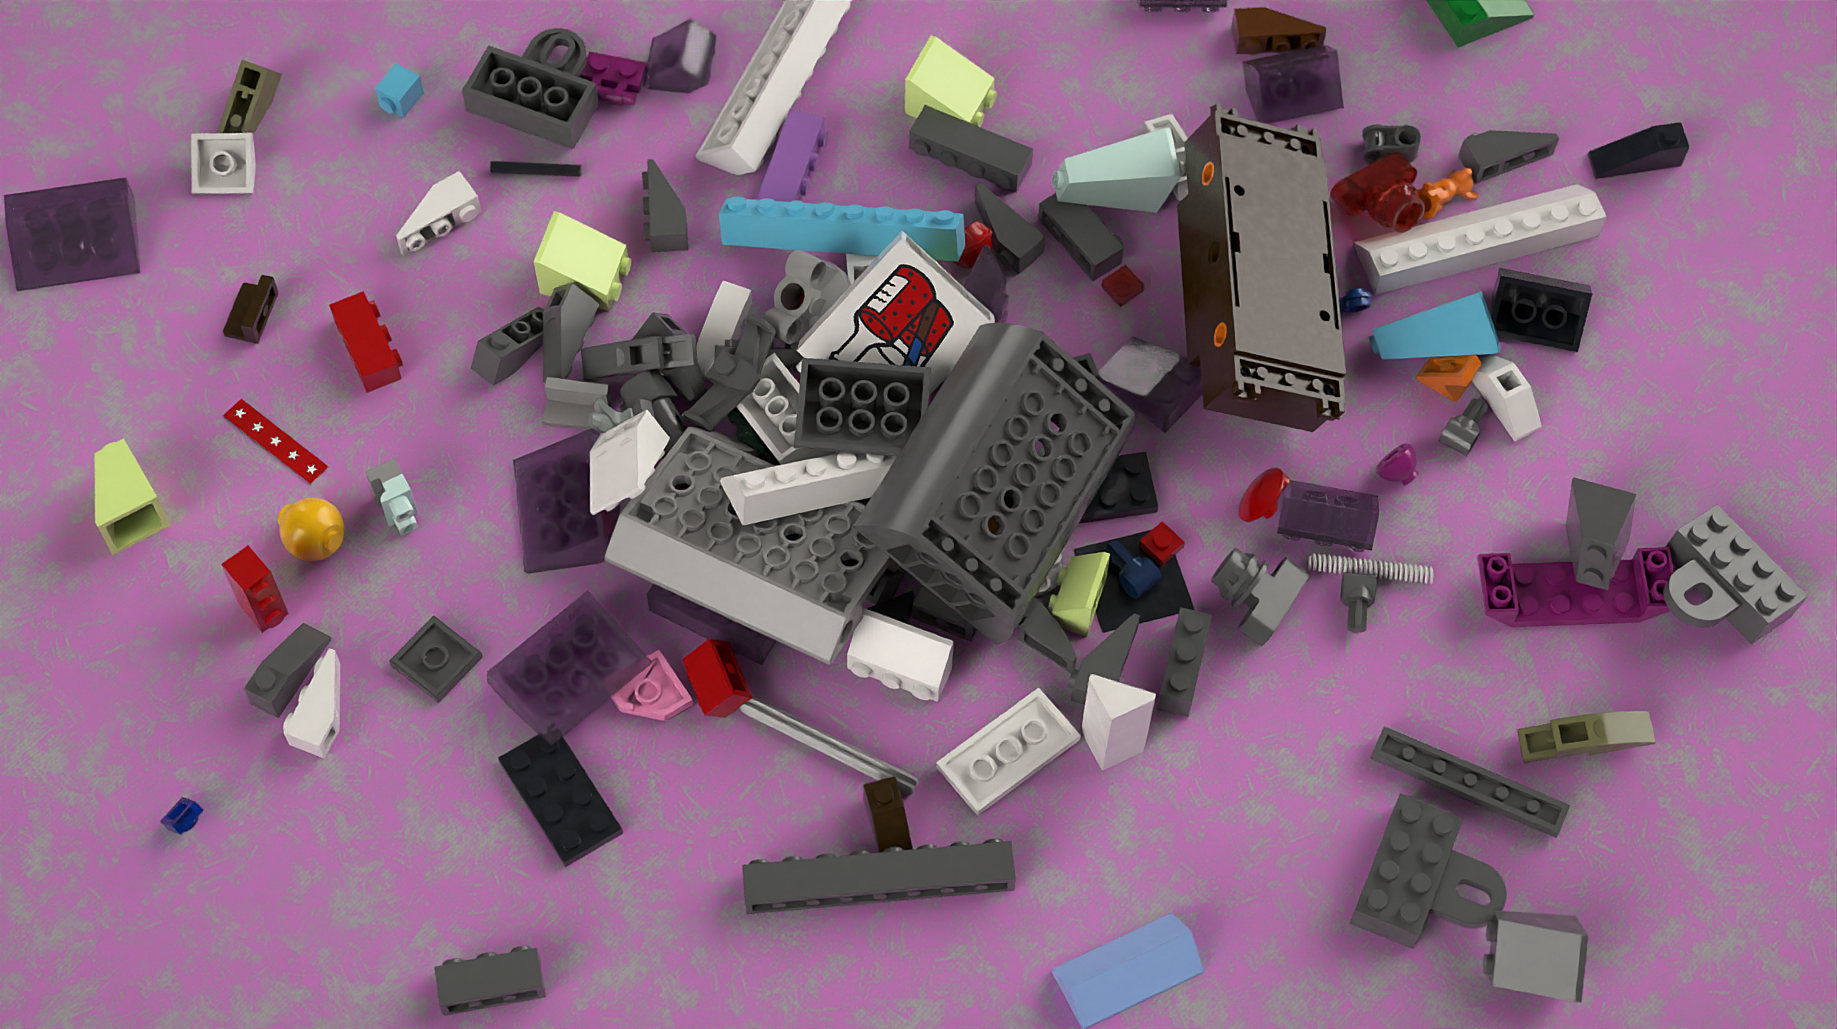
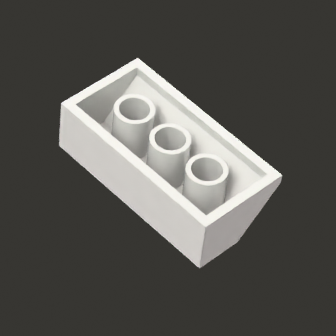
[736,353,837,465]

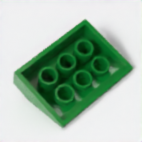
[1427,0,1534,47]

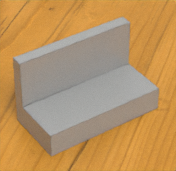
[542,377,611,432]

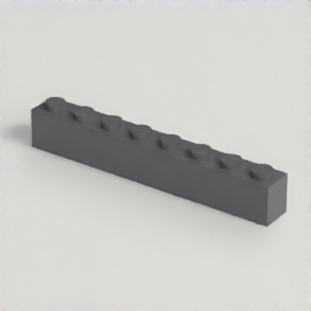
[742,838,1016,915]

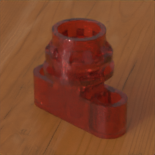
[1330,152,1425,233]

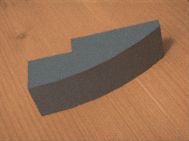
[1018,597,1077,673]

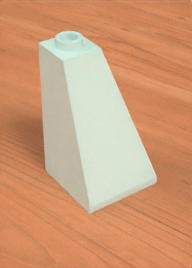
[1052,128,1181,213]

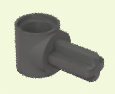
[1439,398,1488,456]
[1340,572,1377,634]

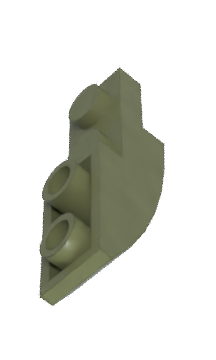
[1517,711,1656,764]

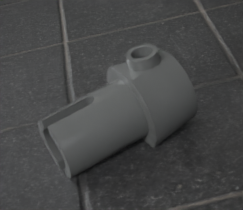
[619,370,687,459]

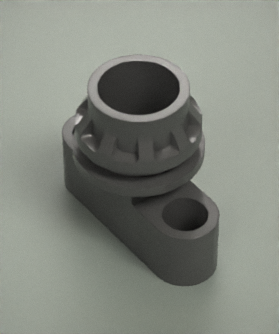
[1211,547,1310,646]

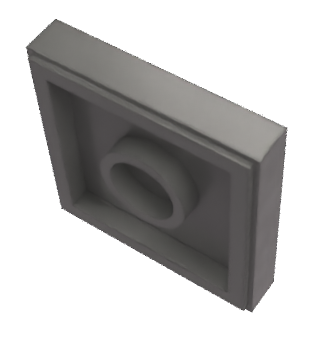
[389,615,483,703]

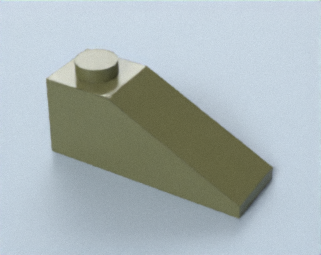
[217,60,282,134]

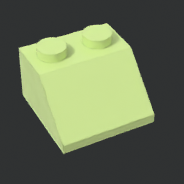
[1048,552,1110,636]

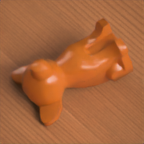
[1414,168,1478,219]

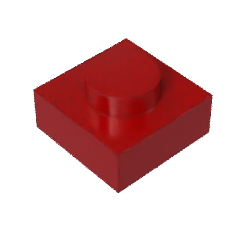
[1139,521,1185,567]

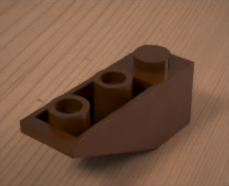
[1232,7,1326,55]

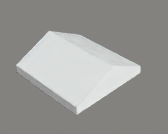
[191,133,256,194]

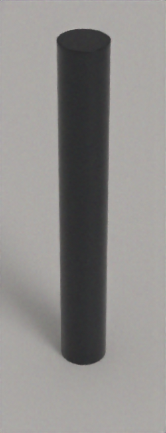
[490,161,582,177]

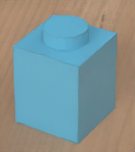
[375,63,424,118]

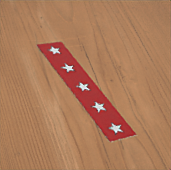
[223,399,328,484]

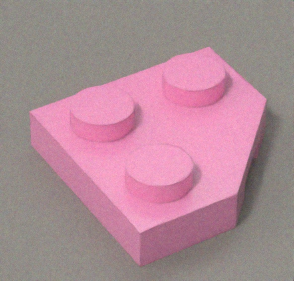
[603,649,693,721]

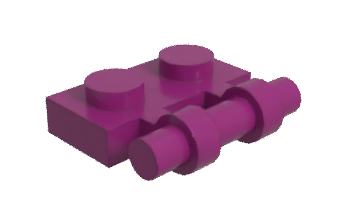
[582,51,647,106]

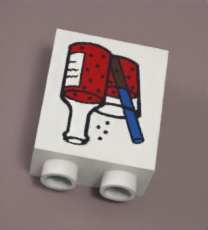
[796,231,995,395]

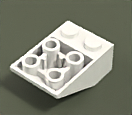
[590,410,670,515]

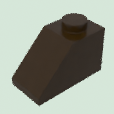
[863,776,913,853]

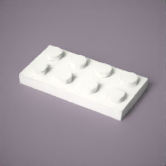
[936,688,1080,816]

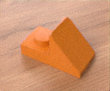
[1416,355,1482,402]

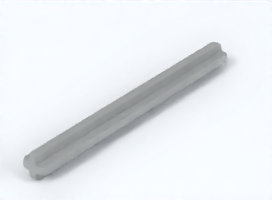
[741,696,918,795]

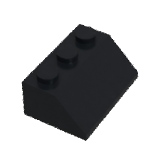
[1490,268,1592,352]

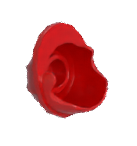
[952,221,993,268]

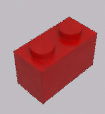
[682,639,753,718]

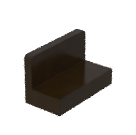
[223,274,279,344]

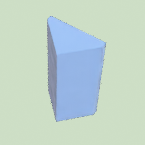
[1052,913,1204,1029]

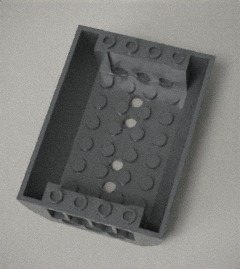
[853,323,1136,645]

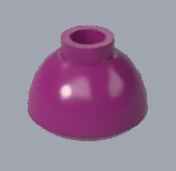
[1376,443,1419,486]

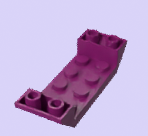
[1477,547,1674,627]

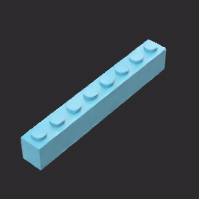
[719,197,965,261]

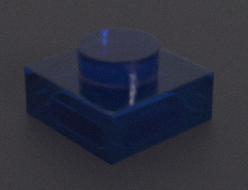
[159,797,204,835]

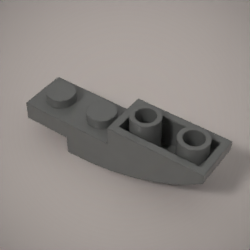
[581,334,698,380]

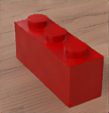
[329,291,403,393]
[221,545,289,633]

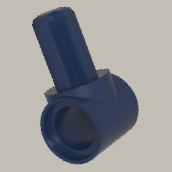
[1104,540,1162,599]

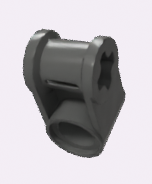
[1362,124,1421,164]

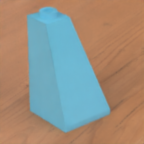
[1369,291,1502,359]

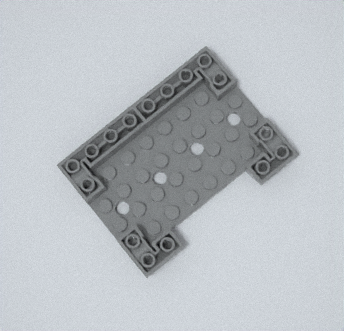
[605,426,900,665]

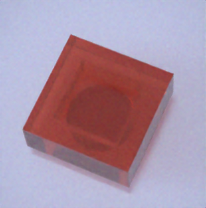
[1101,265,1145,307]

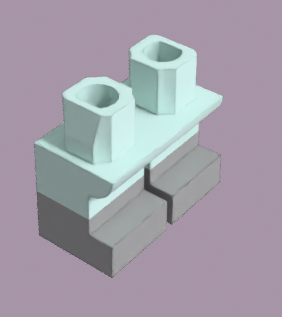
[365,458,418,535]

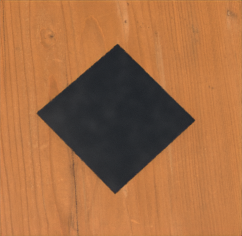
[1075,530,1195,633]

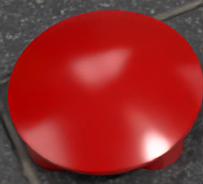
[1238,468,1290,522]

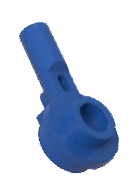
[1339,288,1372,313]

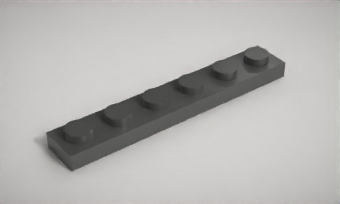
[1370,726,1570,838]

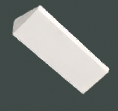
[1081,674,1156,771]

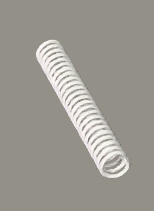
[1308,553,1434,585]

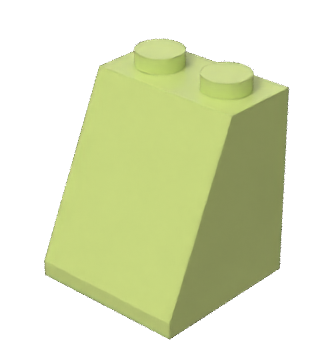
[905,35,997,127]
[534,211,631,311]
[94,438,171,555]

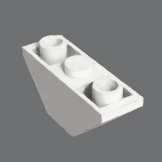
[1472,354,1542,441]

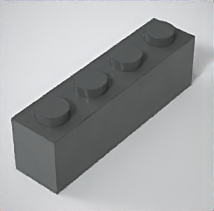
[909,105,1033,192]

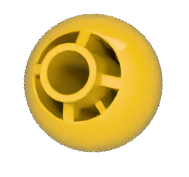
[278,497,345,561]

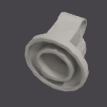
[763,250,852,344]

